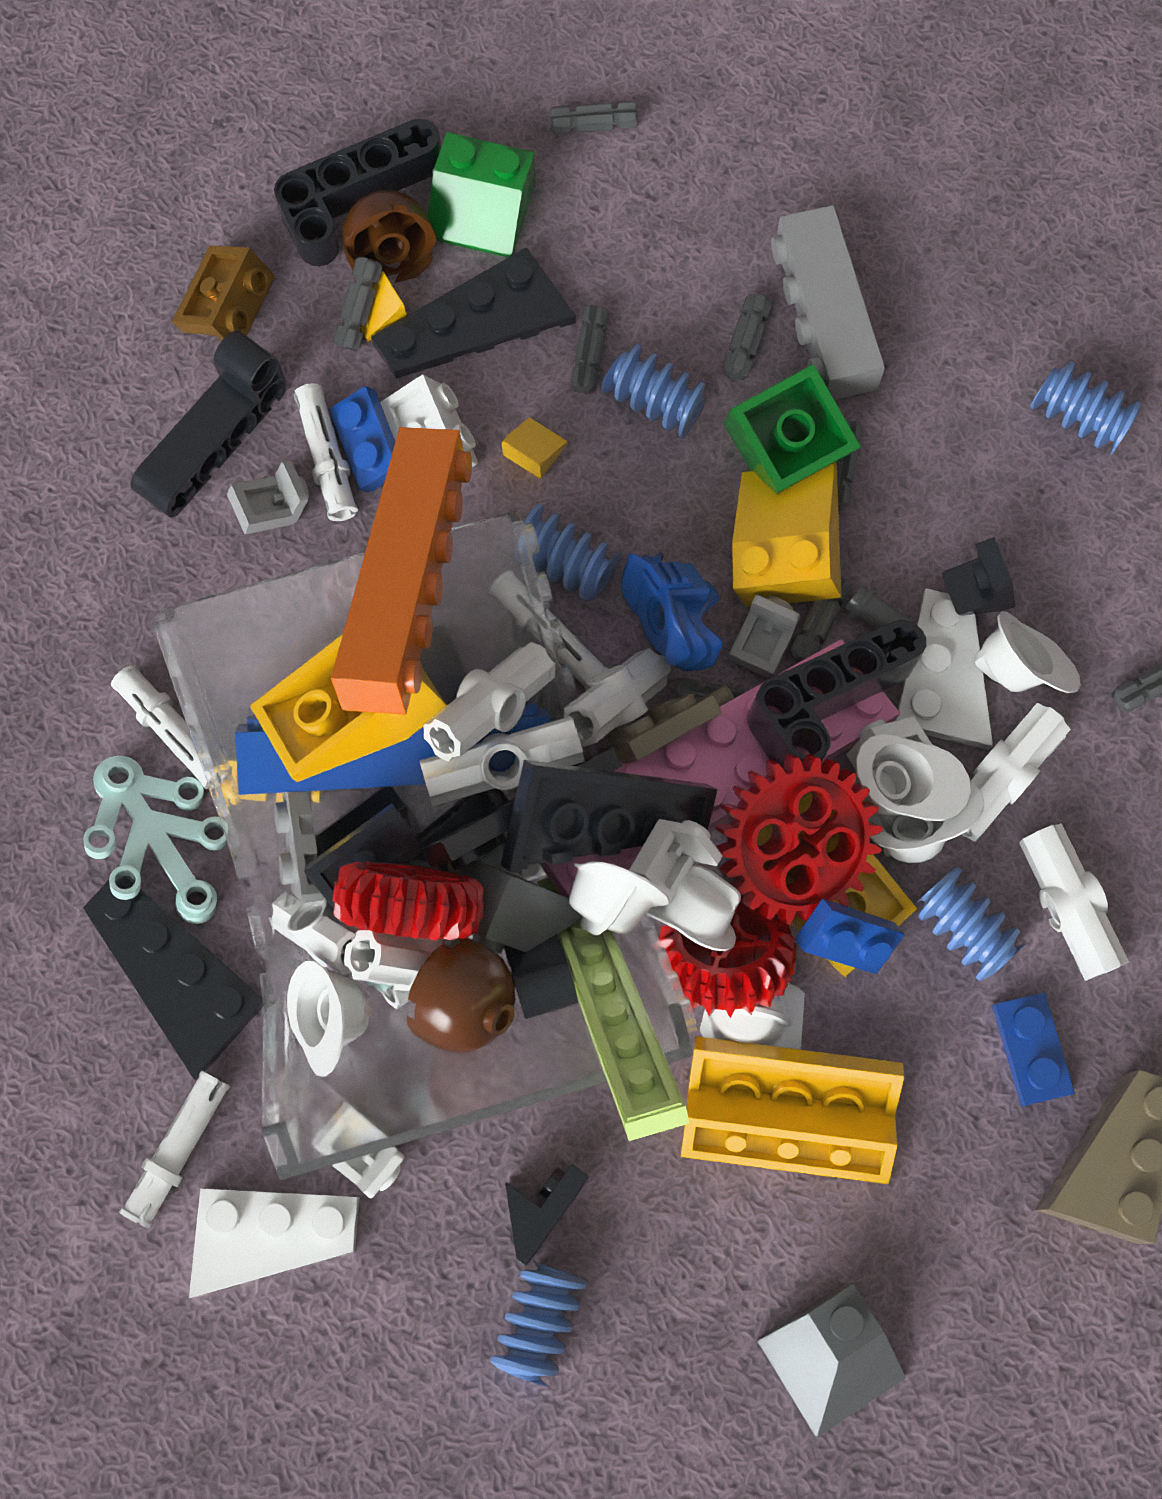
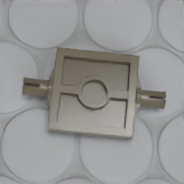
[596,685,734,764]

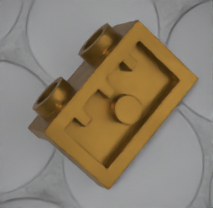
[172,245,274,341]

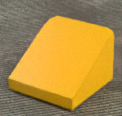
[360,271,406,342]
[502,417,568,479]

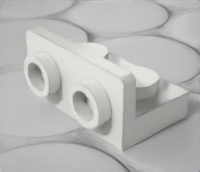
[380,374,478,467]

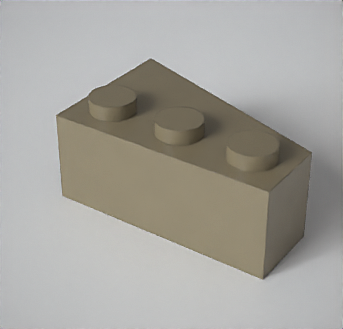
[1035,1070,1162,1244]

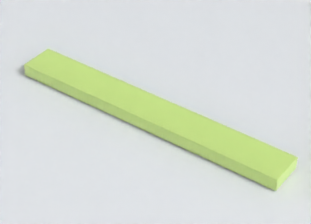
[537,877,689,1141]

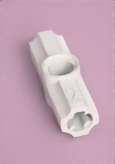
[424,642,555,762]
[564,648,672,747]
[961,703,1071,842]
[419,716,585,806]
[1019,823,1129,981]
[270,892,359,975]
[344,930,454,993]

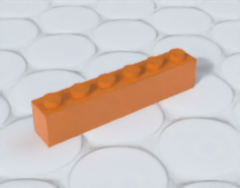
[331,427,472,715]

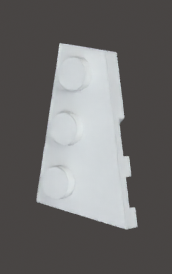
[896,588,993,750]
[189,1189,360,1298]

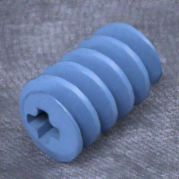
[601,343,706,439]
[1030,360,1141,456]
[514,503,622,602]
[917,866,1026,982]
[490,1261,588,1387]

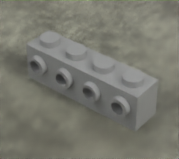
[771,205,885,400]

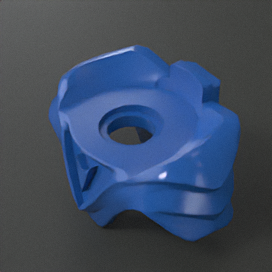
[621,552,722,671]

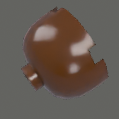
[343,190,436,283]
[406,937,515,1053]

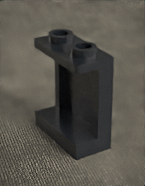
[304,786,424,909]

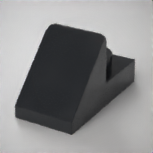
[942,537,1015,616]
[505,1164,589,1266]

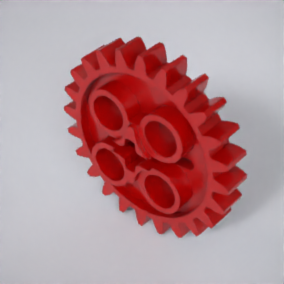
[715,753,883,925]

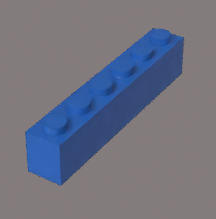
[235,701,551,795]

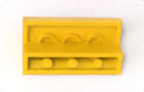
[681,1036,904,1184]

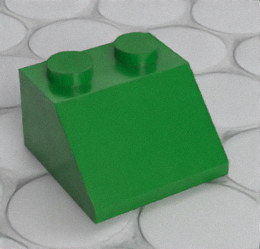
[428,132,536,257]
[723,364,861,494]

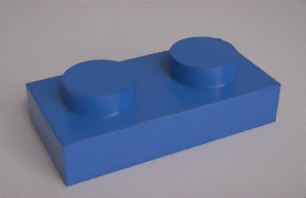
[329,386,395,493]
[794,898,905,974]
[992,992,1075,1107]

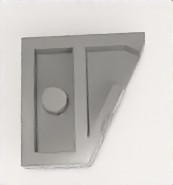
[274,791,324,903]

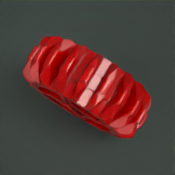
[332,861,485,941]
[656,895,797,1019]

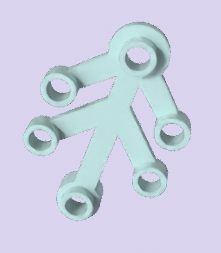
[83,756,230,924]

